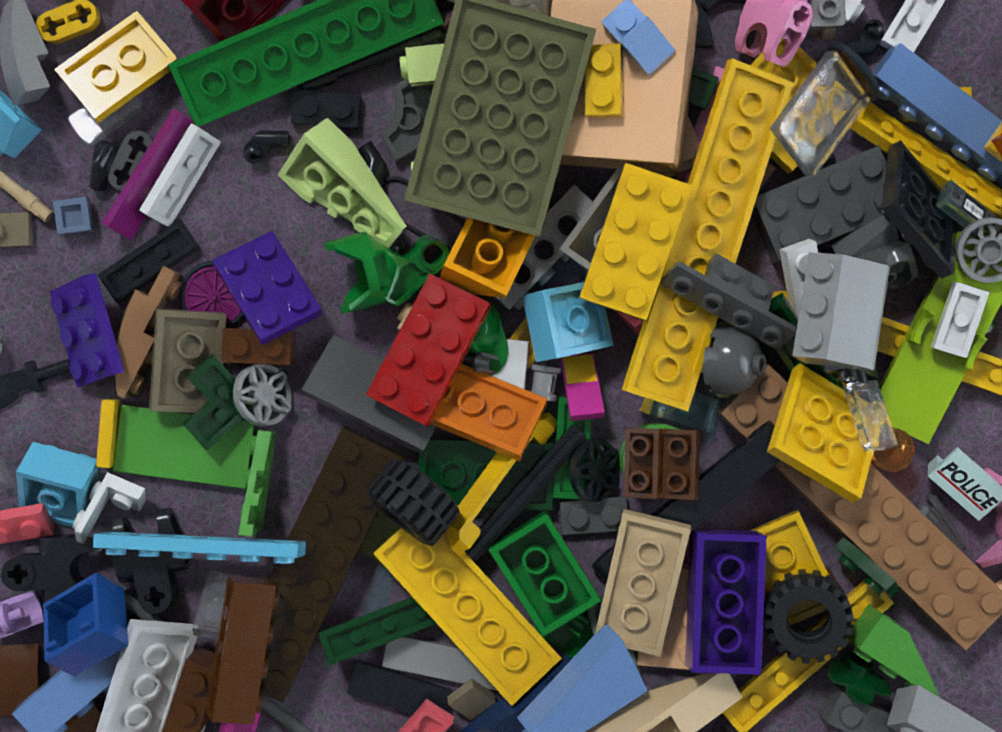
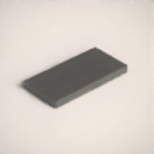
[301,335,436,454]

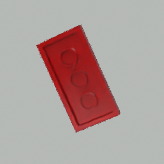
[366,274,492,427]

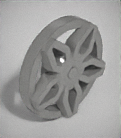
[955,217,1002,283]
[233,364,292,427]

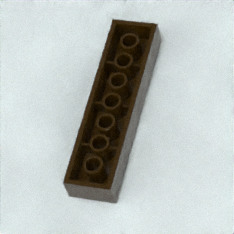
[259,426,406,703]

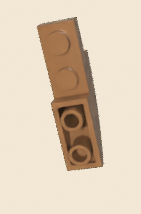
[115,266,182,399]

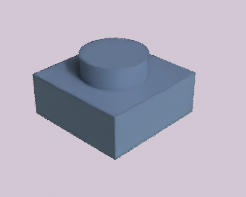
[53,196,95,236]

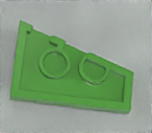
[238,429,277,537]

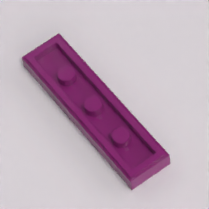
[101,108,202,240]

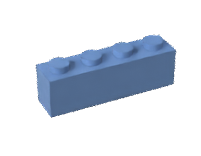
[12,619,129,732]

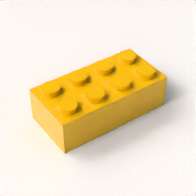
[579,163,693,320]

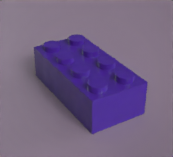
[685,529,767,675]

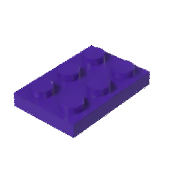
[212,231,322,345]
[49,273,124,388]

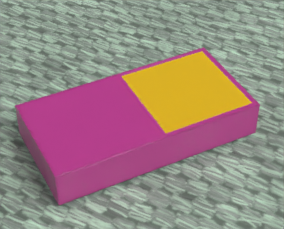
[560,353,605,421]

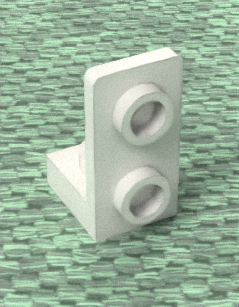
[73,472,146,544]

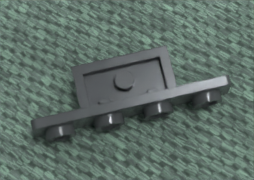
[661,253,797,349]

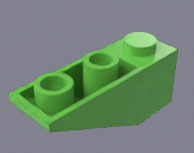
[847,604,939,696]

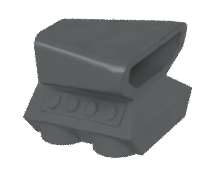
[831,215,919,289]

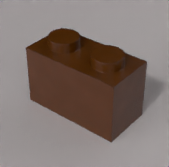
[222,328,297,365]

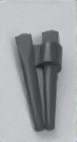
[916,494,966,550]

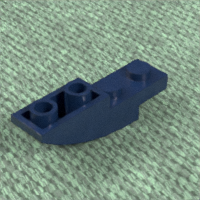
[460,654,572,732]

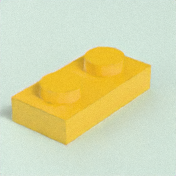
[585,43,623,118]

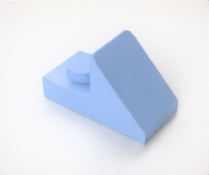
[601,0,675,75]

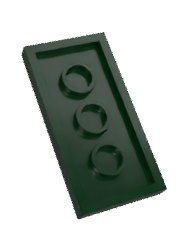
[419,439,554,510]

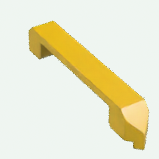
[446,413,557,556]

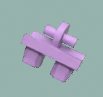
[0,590,44,639]

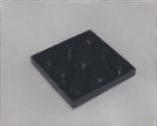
[881,140,958,279]

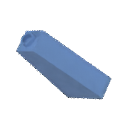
[517,624,648,732]

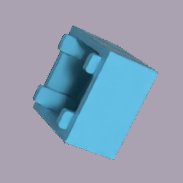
[522,282,614,362]

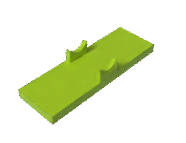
[869,231,1002,444]

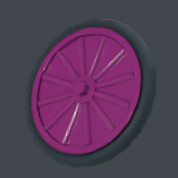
[179,261,244,328]

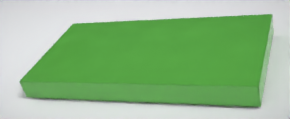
[113,404,256,489]

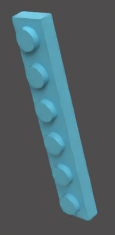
[93,531,306,564]

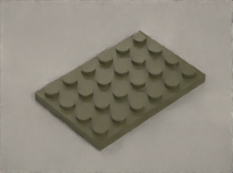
[404,0,596,237]

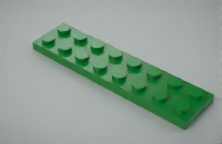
[168,0,444,127]

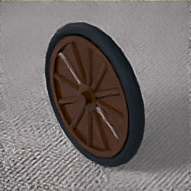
[827,41,879,101]

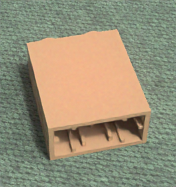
[551,0,699,174]

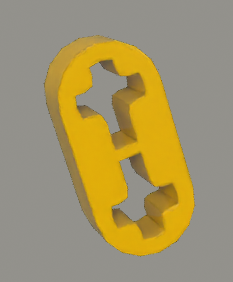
[36,0,101,45]

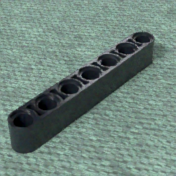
[591,420,781,583]

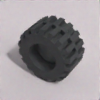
[366,458,460,546]
[764,569,854,664]

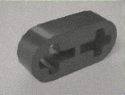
[108,131,153,191]

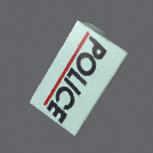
[928,447,1002,521]

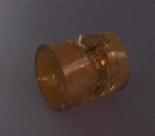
[871,426,915,472]

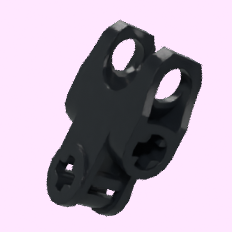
[112,507,189,614]
[1,534,105,604]

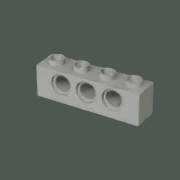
[495,184,593,311]

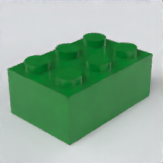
[489,510,601,637]

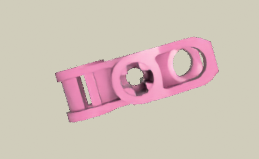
[735,0,813,67]

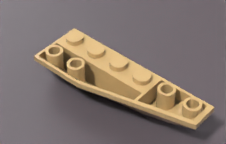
[586,673,742,732]

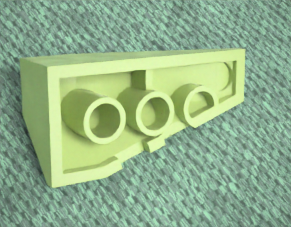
[278,118,407,248]

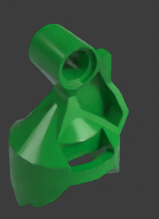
[323,232,449,314]

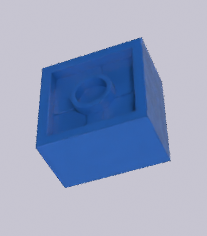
[43,573,128,676]

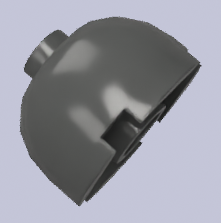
[703,325,766,395]

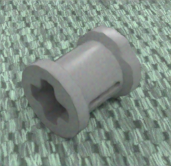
[530,364,562,402]

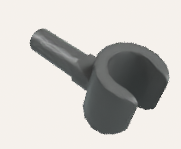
[462,352,499,375]

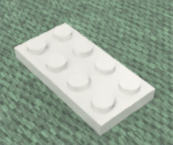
[96,619,199,732]

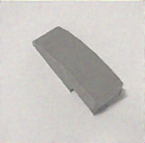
[0,0,50,105]

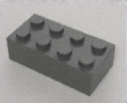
[751,146,886,264]

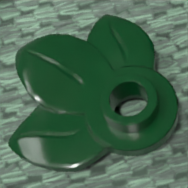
[828,650,891,707]

